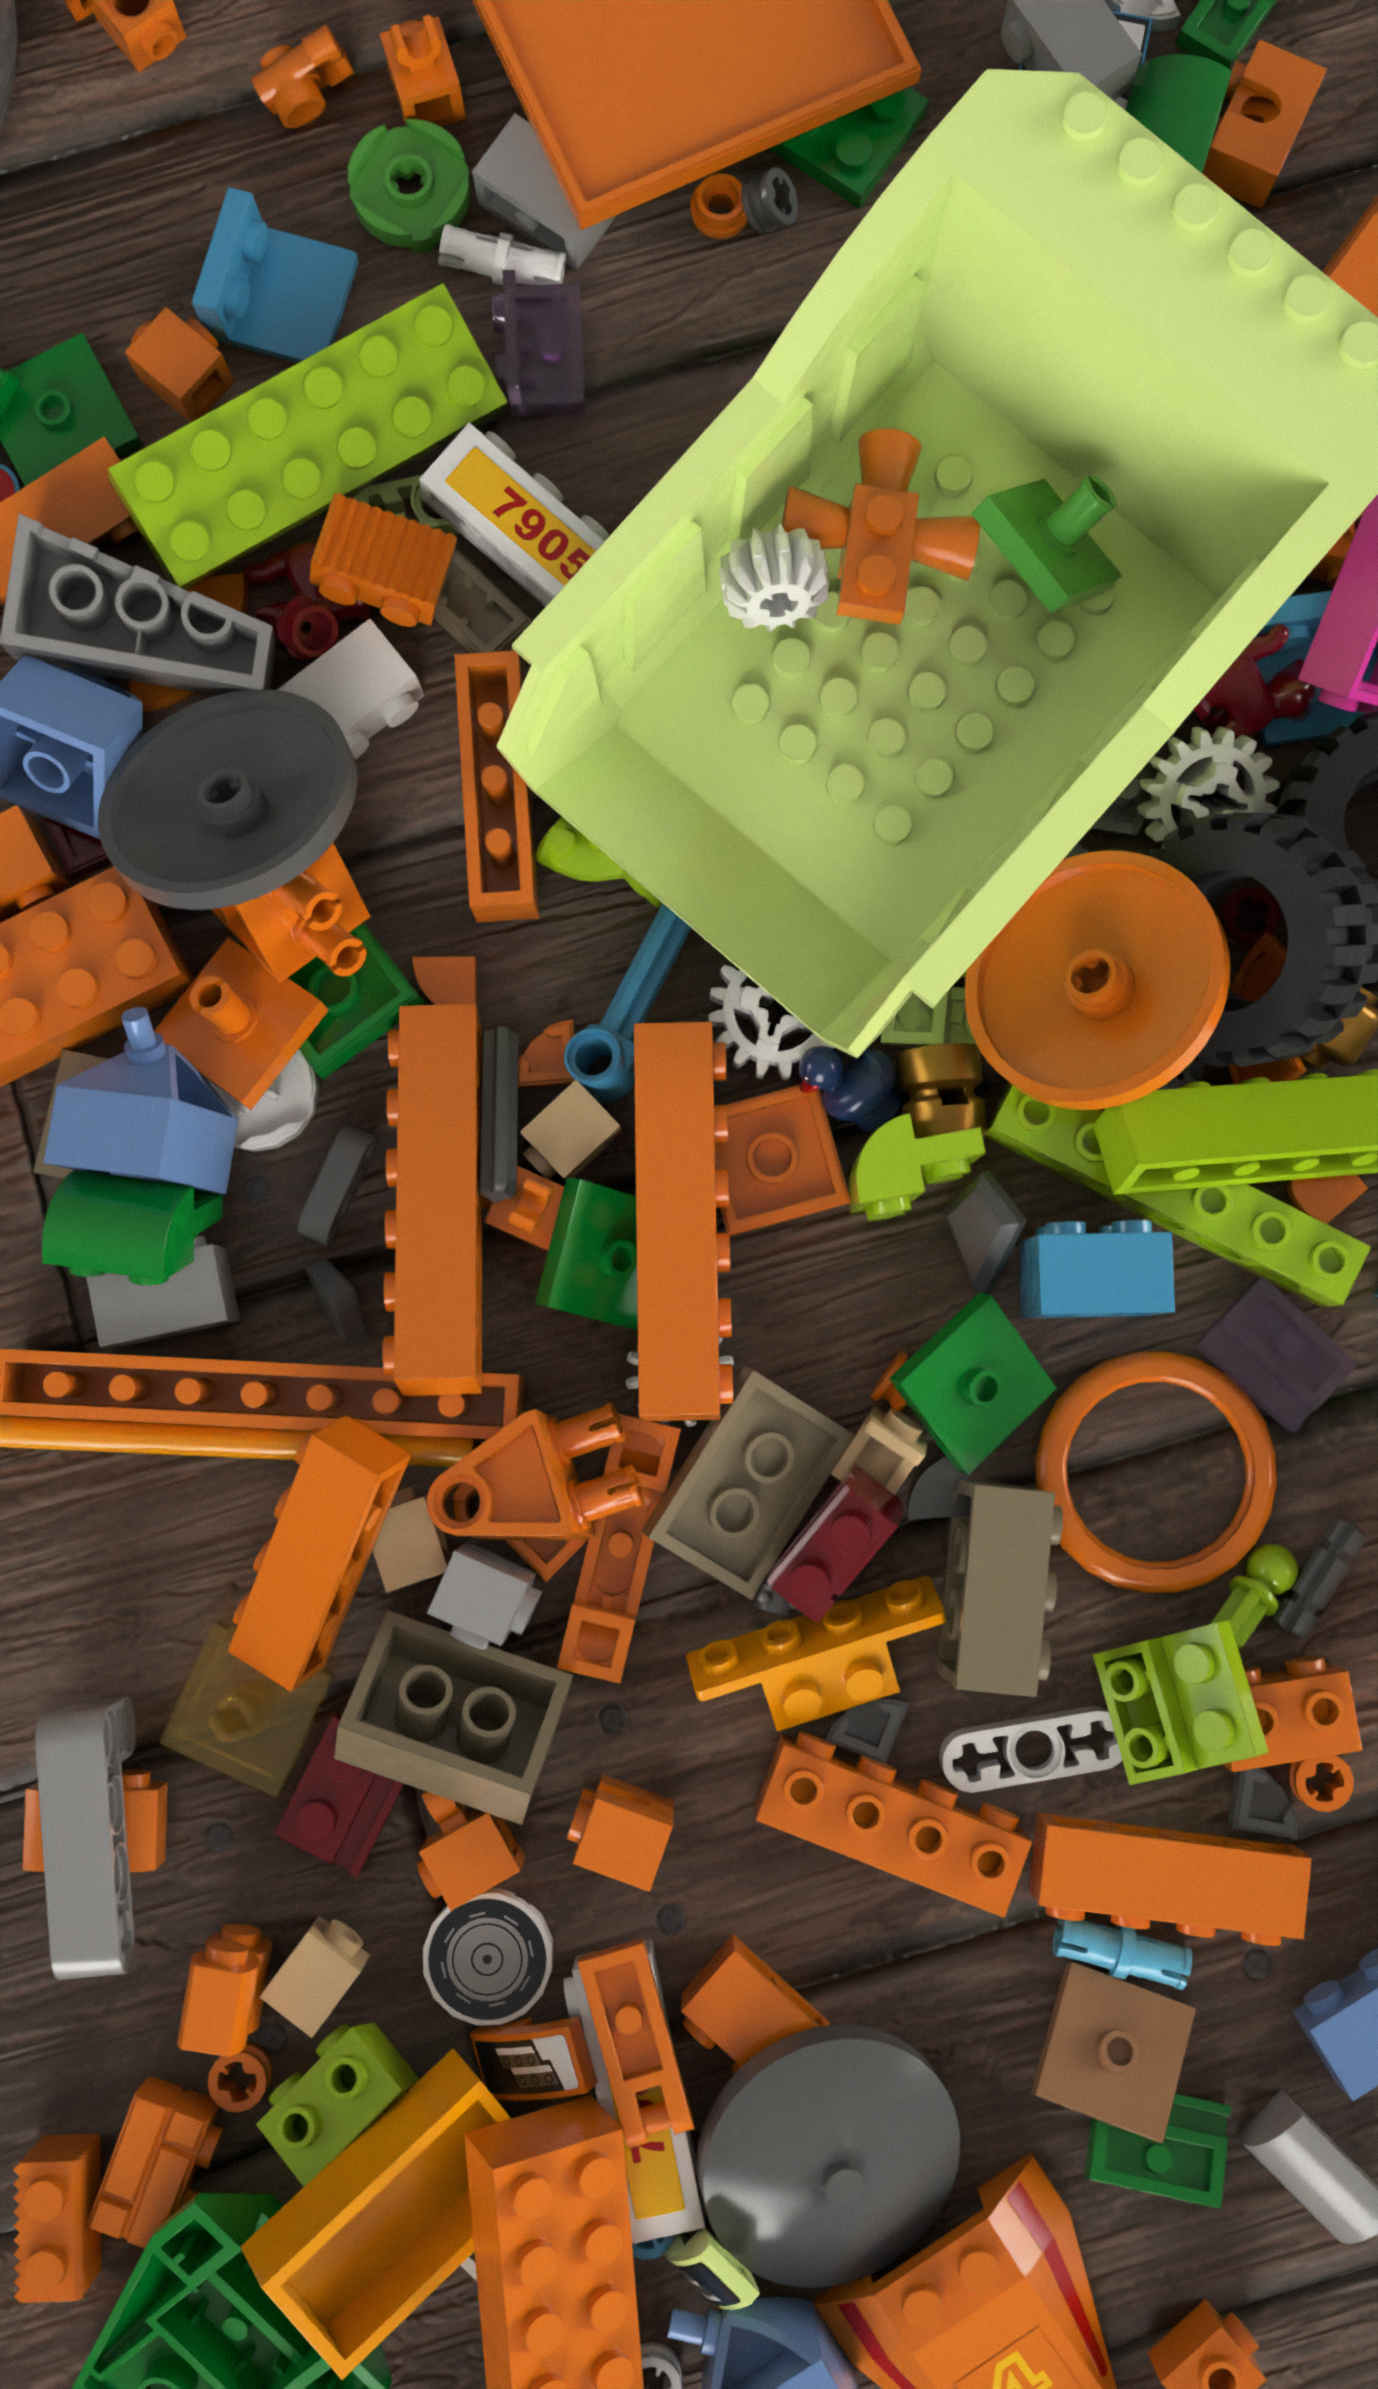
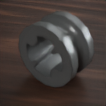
[741,167,798,234]

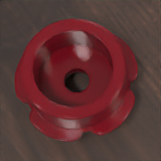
[276,595,338,660]

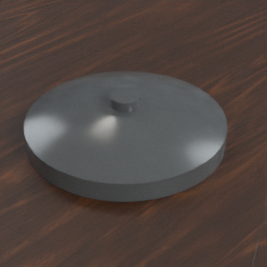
[98,689,357,910]
[696,2025,960,2288]

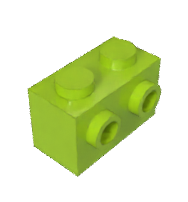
[256,2022,420,2187]

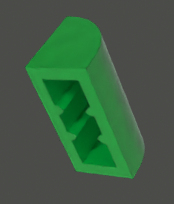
[1125,54,1232,173]

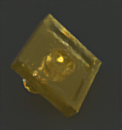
[159,1620,335,1797]

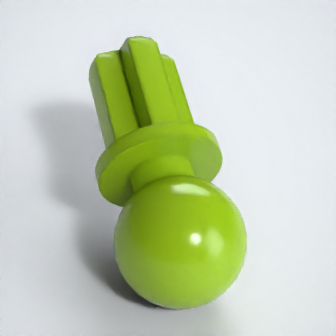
[1210,1543,1298,1649]

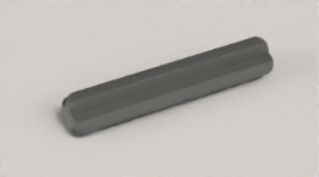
[478,1026,518,1203]

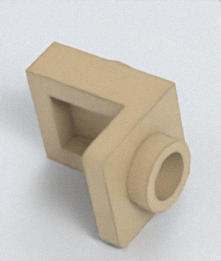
[831,1406,928,1495]

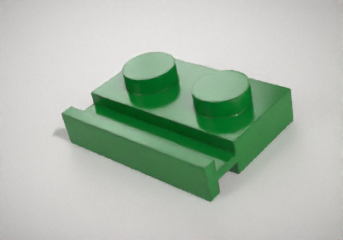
[1084,2094,1232,2209]

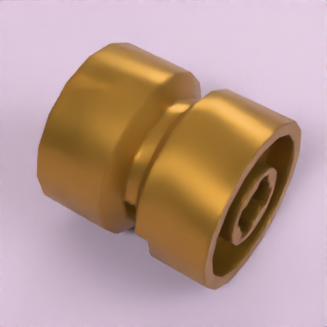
[897,1043,988,1139]

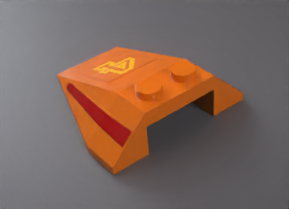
[813,2152,1117,2389]

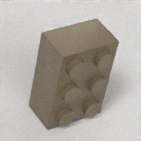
[935,1479,1063,1697]
[334,1610,573,1825]

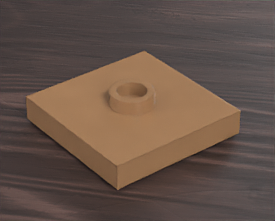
[1031,1961,1196,2143]

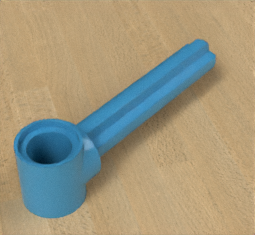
[564,903,692,1103]

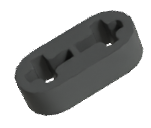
[297,1123,378,1246]

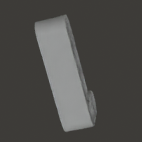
[35,1697,136,1980]

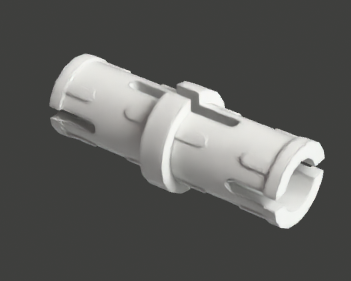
[438,224,567,294]

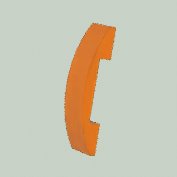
[557,1413,681,1684]

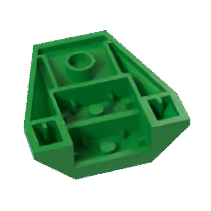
[72,2193,392,2389]

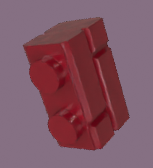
[766,1465,905,1623]

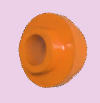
[690,173,748,239]

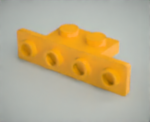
[686,1576,947,1732]

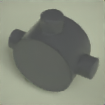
[753,1581,799,1615]

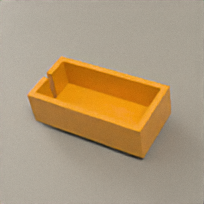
[240,2048,511,2380]

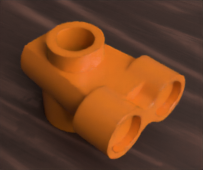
[251,24,355,128]

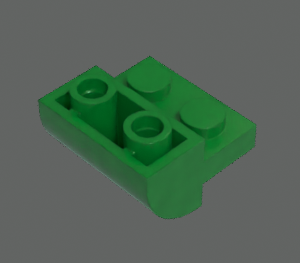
[42,1170,223,1285]

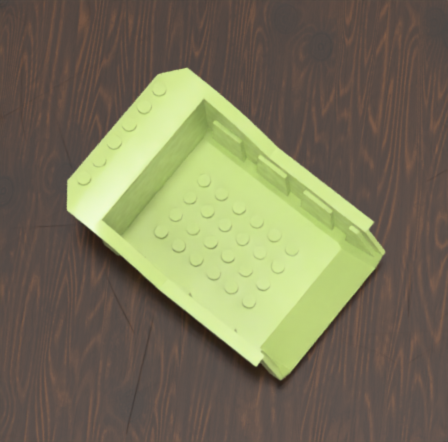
[496,69,1378,1059]

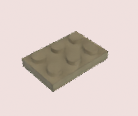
[642,1365,854,1600]

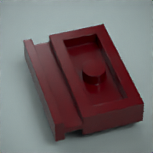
[273,1712,405,1877]

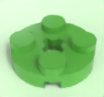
[348,119,472,253]

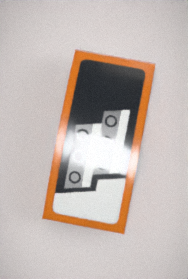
[469,2016,598,2101]

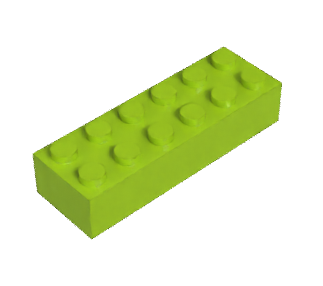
[108,283,508,590]

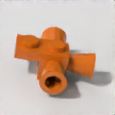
[781,428,980,625]

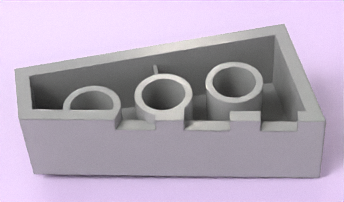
[0,513,277,696]

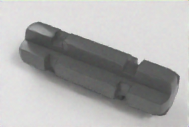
[1273,1517,1367,1639]

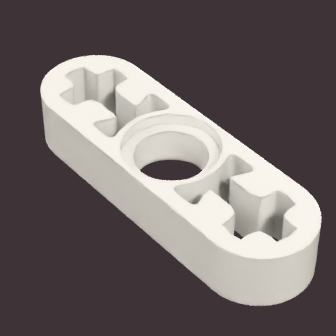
[939,1706,1122,1793]

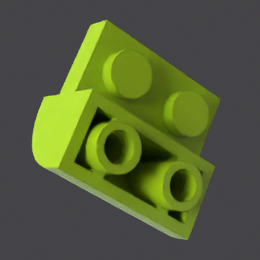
[847,1113,986,1222]
[1093,1620,1269,1785]

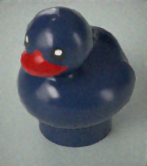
[799,1045,902,1131]

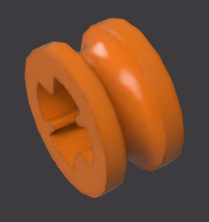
[869,1350,908,1412]
[1287,1755,1354,1812]
[207,2042,273,2113]

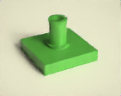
[971,475,1122,614]

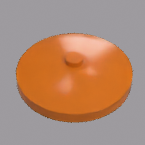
[964,850,1231,1110]

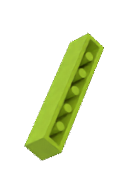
[1093,1069,1378,1195]

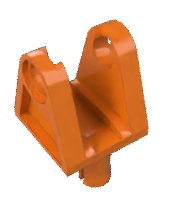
[211,843,371,983]
[426,1402,645,1541]

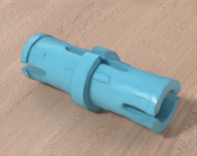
[1052,1919,1192,1990]

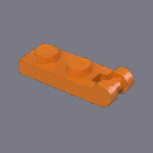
[578,1938,695,2148]

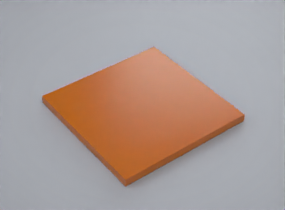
[472,0,922,231]

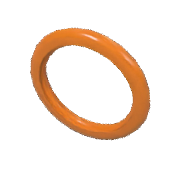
[1035,1350,1277,1594]

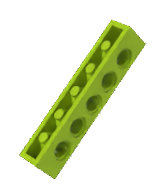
[984,1082,1371,1308]

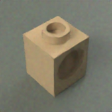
[520,1080,622,1182]
[373,1487,452,1593]
[259,1915,370,2038]

